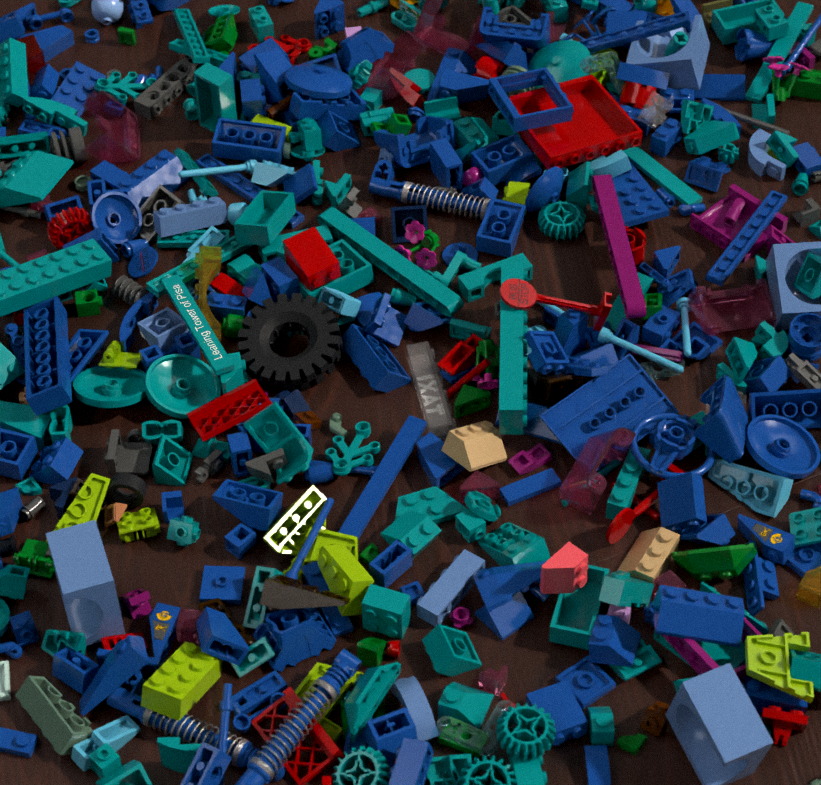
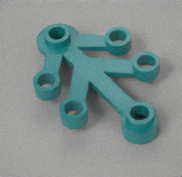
[94,71,157,104]
[325,421,381,476]

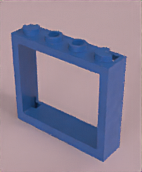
[488,67,574,133]

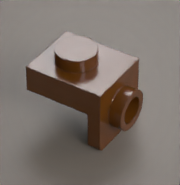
[291,411,323,429]
[640,701,670,737]

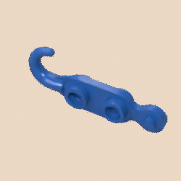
[5,323,25,385]

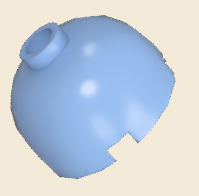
[91,0,123,25]

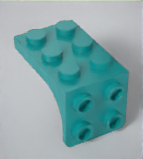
[243,401,314,485]

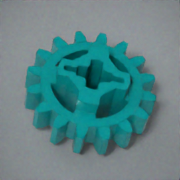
[348,60,373,91]

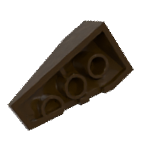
[536,373,596,406]
[260,574,351,611]

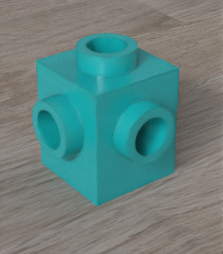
[167,516,201,547]

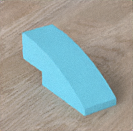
[589,149,632,181]
[71,715,140,772]

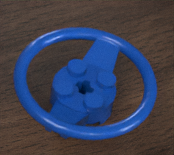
[629,413,716,479]

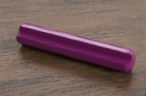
[630,344,683,362]

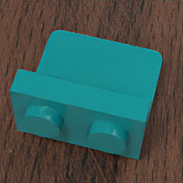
[789,507,821,547]

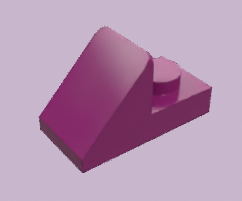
[788,40,815,69]
[766,224,795,255]
[121,588,152,620]

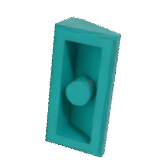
[231,636,276,678]

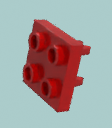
[761,706,808,747]

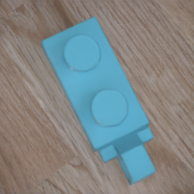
[182,225,226,263]

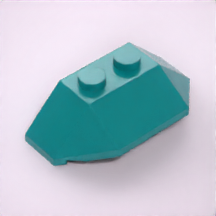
[453,117,499,148]
[343,662,401,742]

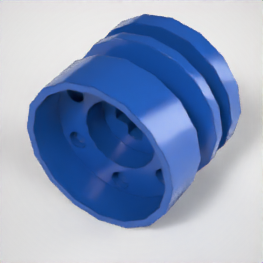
[787,313,821,362]

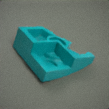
[681,99,714,134]
[41,629,86,657]
[426,754,472,785]

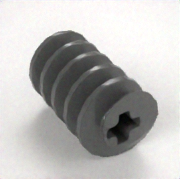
[111,275,149,307]

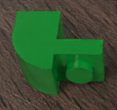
[369,113,412,136]

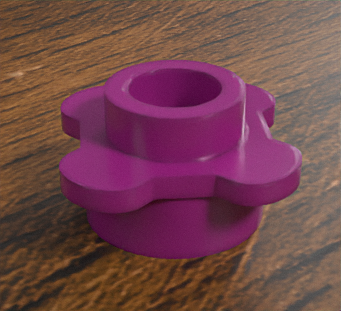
[449,607,473,628]

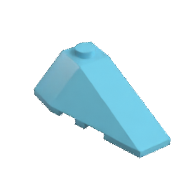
[708,458,793,518]

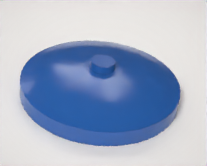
[285,64,353,99]
[745,414,821,479]

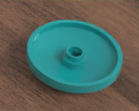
[528,40,593,90]
[144,354,221,419]
[73,366,147,408]

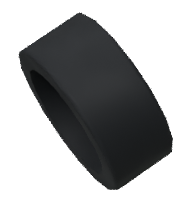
[107,473,147,508]

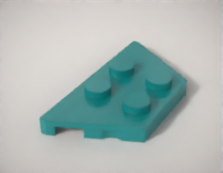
[395,486,467,524]

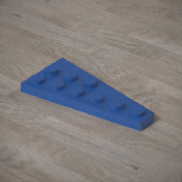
[612,162,669,227]

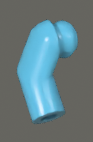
[187,189,207,203]

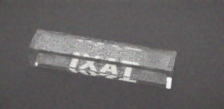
[406,341,456,439]

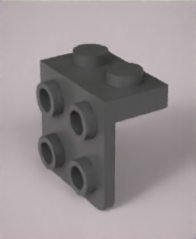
[104,429,153,475]

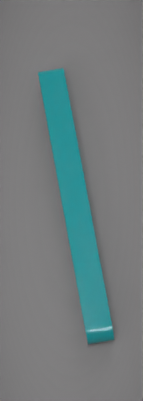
[317,207,464,317]

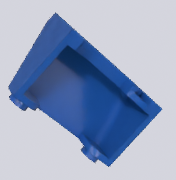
[479,6,551,50]
[373,115,456,168]
[694,374,748,464]

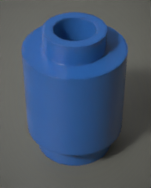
[304,463,333,485]

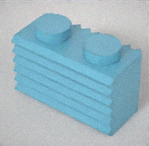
[317,286,361,318]

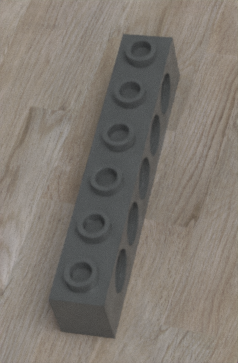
[134,55,211,120]

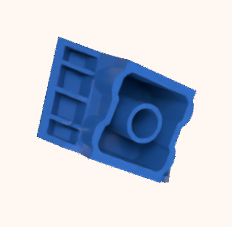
[337,26,395,73]
[253,607,337,672]

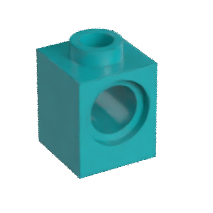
[455,508,486,544]
[89,742,122,779]

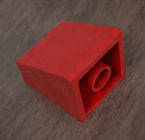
[283,227,341,291]

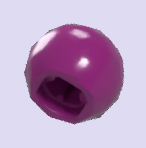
[463,167,483,187]

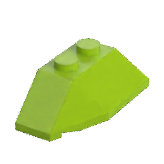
[263,485,327,556]

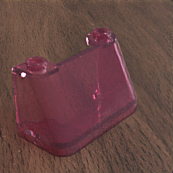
[687,278,777,336]
[559,428,636,516]

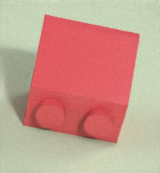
[540,542,588,594]

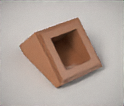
[104,502,127,527]

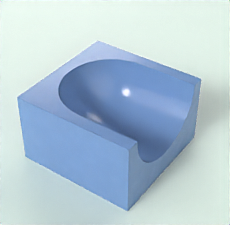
[626,15,710,94]
[765,241,821,330]
[46,520,125,646]
[665,663,774,785]

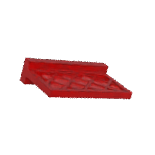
[187,378,272,442]
[251,686,345,785]

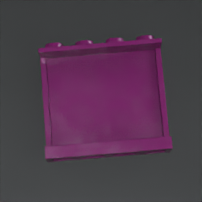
[690,183,788,262]

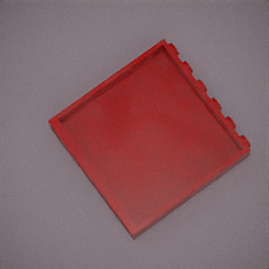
[509,74,643,170]

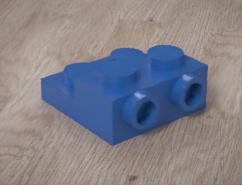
[524,331,570,375]

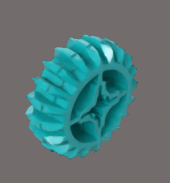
[538,200,586,241]
[495,702,556,760]
[331,746,391,785]
[458,754,517,785]

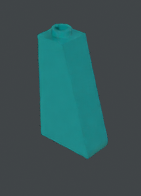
[0,401,52,450]

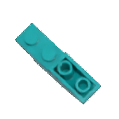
[23,97,88,137]

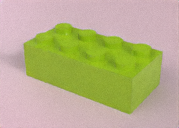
[141,641,223,721]

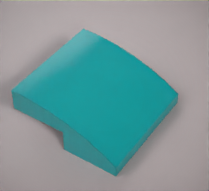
[609,638,662,682]
[157,737,201,774]

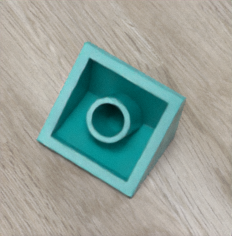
[152,434,193,486]

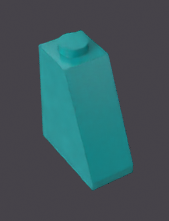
[683,120,740,155]

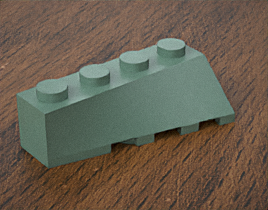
[15,676,93,755]

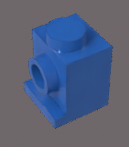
[224,522,257,560]
[9,610,39,647]

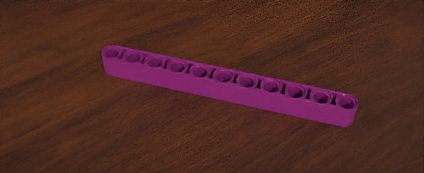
[592,174,646,319]

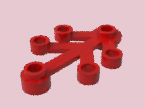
[248,34,312,65]

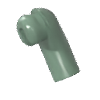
[329,413,348,439]

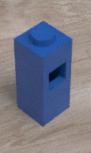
[30,63,60,100]

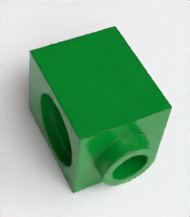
[75,289,103,318]

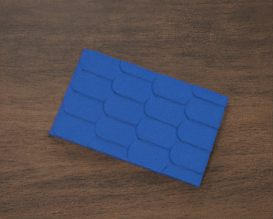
[539,353,679,477]

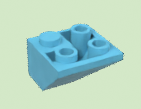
[251,160,296,187]

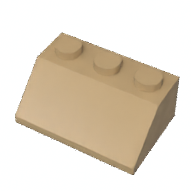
[441,421,507,472]
[617,527,680,590]

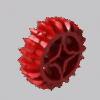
[46,206,94,250]

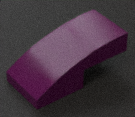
[508,443,553,475]

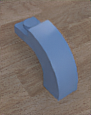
[747,128,786,181]
[391,676,439,741]

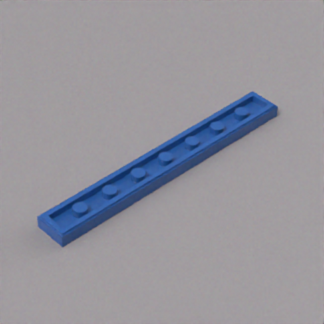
[577,11,691,53]
[195,153,305,229]
[705,190,788,287]
[338,415,427,540]

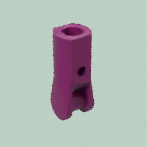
[723,198,745,227]

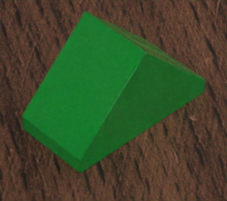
[454,384,491,419]
[357,636,388,668]

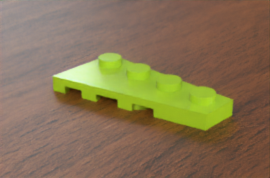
[46,473,111,543]

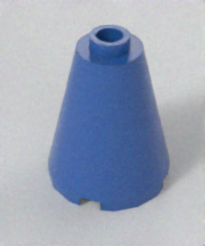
[734,28,777,61]

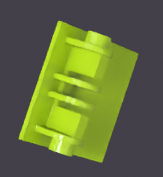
[99,341,141,370]
[117,507,161,543]

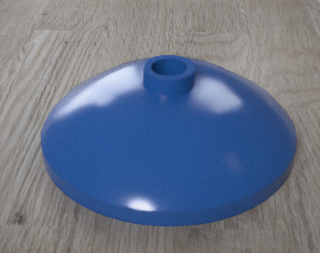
[525,166,564,212]
[90,191,142,244]

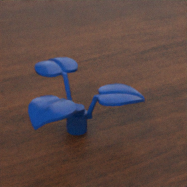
[562,5,615,40]

